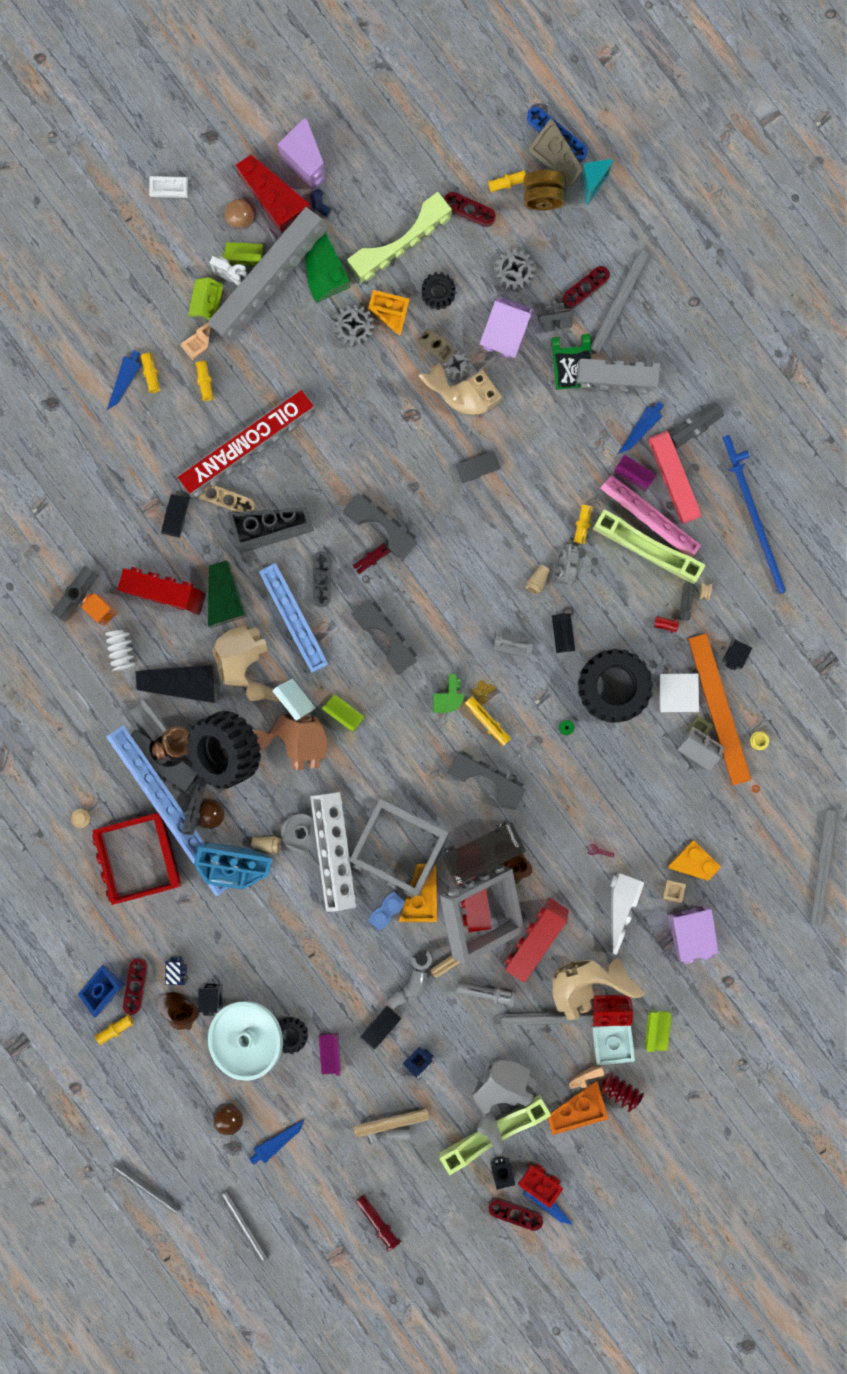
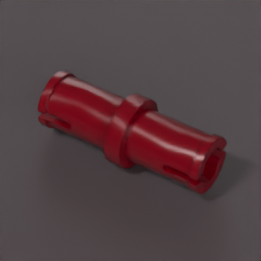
[352,543,390,575]

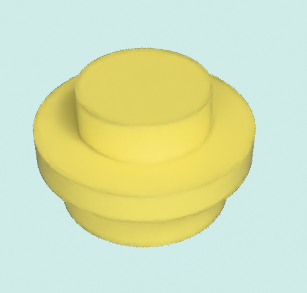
[750,731,769,750]

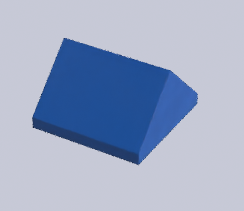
[78,965,126,1018]

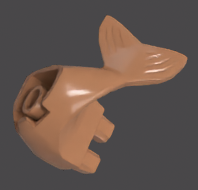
[253,714,327,770]

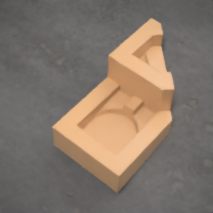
[181,323,211,361]
[569,1065,604,1089]

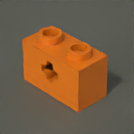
[81,593,118,626]

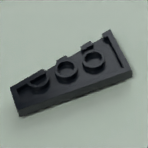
[135,665,215,703]

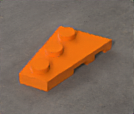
[548,1081,608,1135]

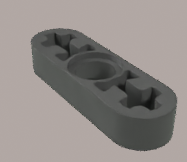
[313,551,331,607]

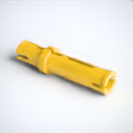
[464,696,511,747]

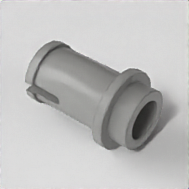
[360,1117,380,1144]
[386,1127,410,1141]

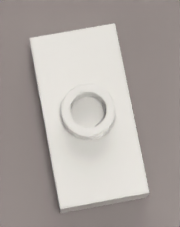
[149,176,188,198]

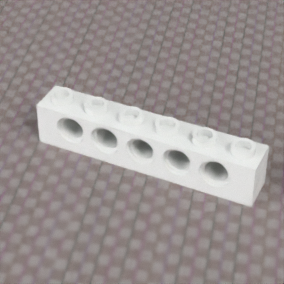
[310,792,356,912]

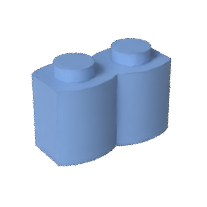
[369,890,405,930]

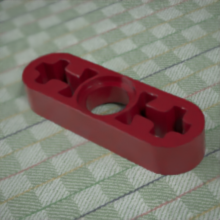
[444,192,496,227]
[562,266,610,309]
[123,958,148,1015]
[488,1198,543,1231]

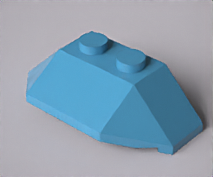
[194,842,273,890]

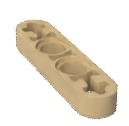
[198,485,256,513]

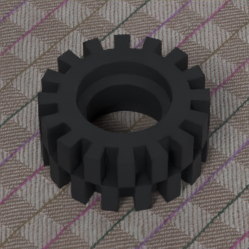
[421,272,456,310]
[278,1017,308,1054]

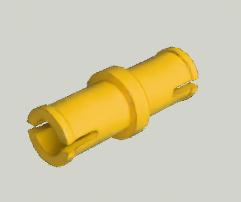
[488,170,526,193]
[140,353,161,393]
[195,361,214,401]
[573,505,593,545]
[95,1014,134,1045]

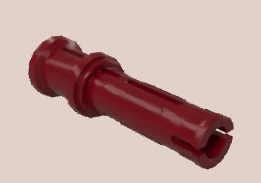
[355,1194,401,1252]

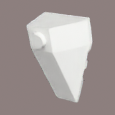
[610,872,644,955]

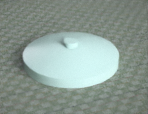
[208,1001,283,1081]

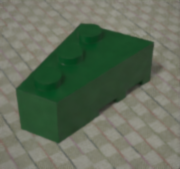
[208,560,247,628]

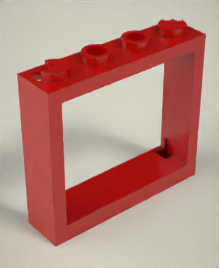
[92,813,182,905]

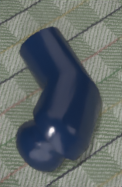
[310,189,332,217]

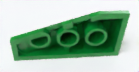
[305,232,350,303]

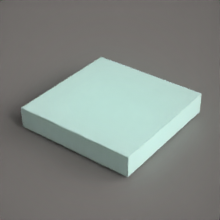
[272,678,316,721]
[592,1026,635,1066]

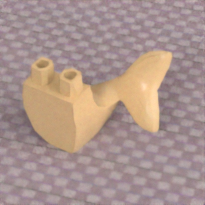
[418,362,502,415]
[212,625,281,702]
[552,958,644,1020]

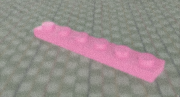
[601,475,701,557]

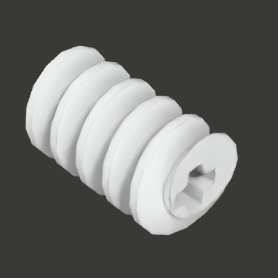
[105,630,135,671]

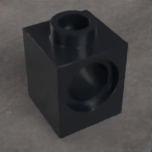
[722,639,752,671]
[490,1156,515,1190]

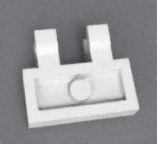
[209,256,248,286]

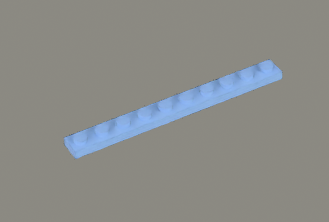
[106,725,229,896]

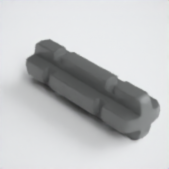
[679,583,694,620]

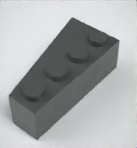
[227,507,314,554]

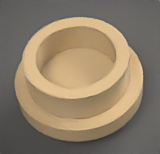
[71,809,90,828]

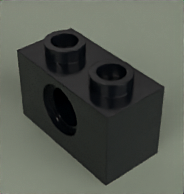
[198,983,223,1016]

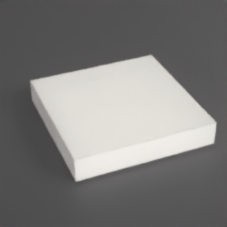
[659,674,699,712]

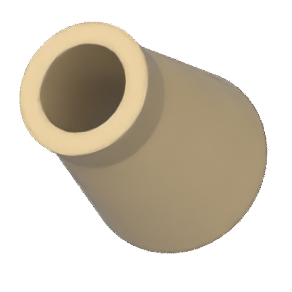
[526,565,550,595]
[251,836,281,855]

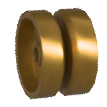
[524,170,565,211]

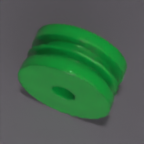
[559,720,575,736]

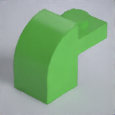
[433,674,464,713]

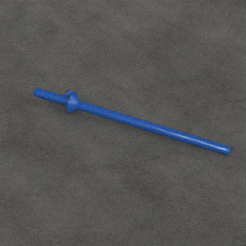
[722,435,786,594]

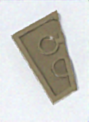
[528,118,583,186]

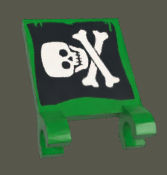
[551,334,591,390]

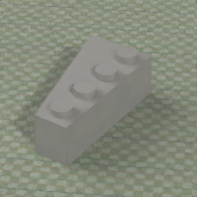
[576,359,660,394]

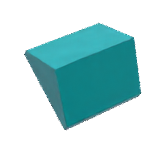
[580,159,614,205]

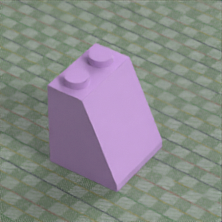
[277,118,326,190]
[480,296,535,359]
[667,906,719,964]

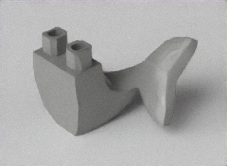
[472,1060,537,1154]

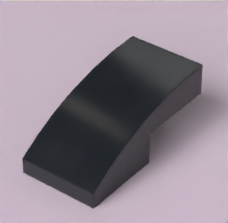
[161,494,190,538]
[360,1006,401,1050]

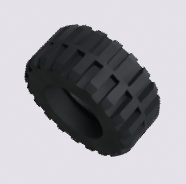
[578,649,654,723]
[187,711,261,789]

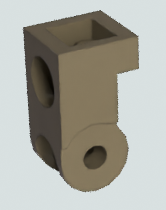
[417,329,455,364]

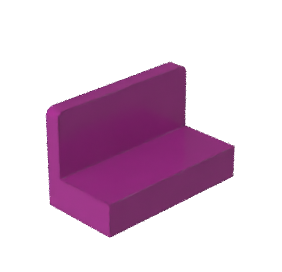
[614,454,656,492]
[319,1033,341,1076]

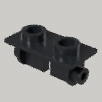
[552,613,575,653]

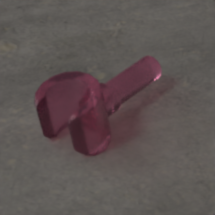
[587,844,614,858]

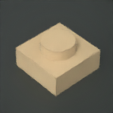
[662,880,686,903]

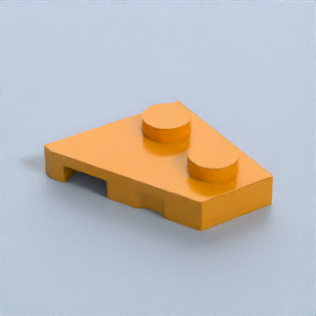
[368,290,410,336]
[667,840,721,881]

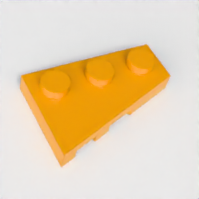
[399,863,437,922]

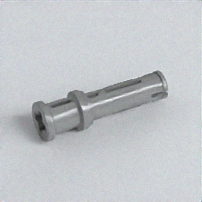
[456,981,516,1007]

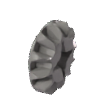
[441,349,472,380]

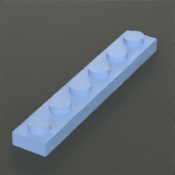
[259,563,329,673]

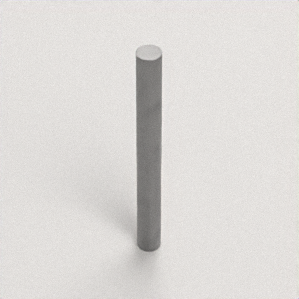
[113,1162,180,1214]
[221,1190,269,1261]

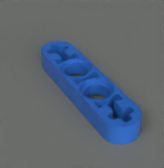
[527,107,587,163]

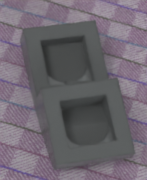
[456,451,500,483]

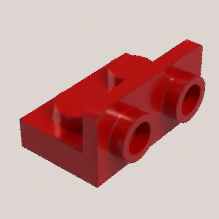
[592,995,633,1026]
[518,1163,563,1208]

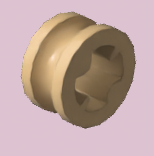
[699,583,712,601]

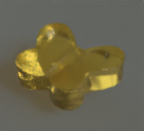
[472,680,496,704]

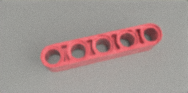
[648,431,701,524]

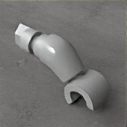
[387,950,434,1009]

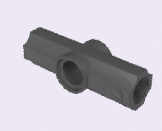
[669,402,724,448]
[51,565,99,622]

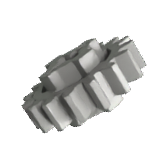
[494,248,536,292]
[333,304,375,347]

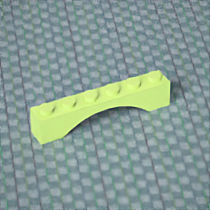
[347,192,452,283]
[593,509,705,584]
[439,1094,551,1176]

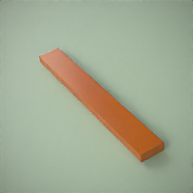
[687,633,751,786]

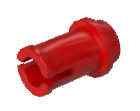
[654,616,679,633]

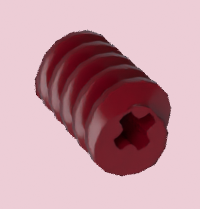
[601,1071,644,1112]

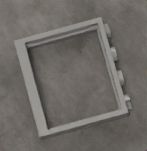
[349,799,451,898]
[440,865,525,964]

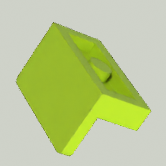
[223,242,264,267]
[188,277,223,320]
[322,694,365,732]
[644,1010,672,1052]

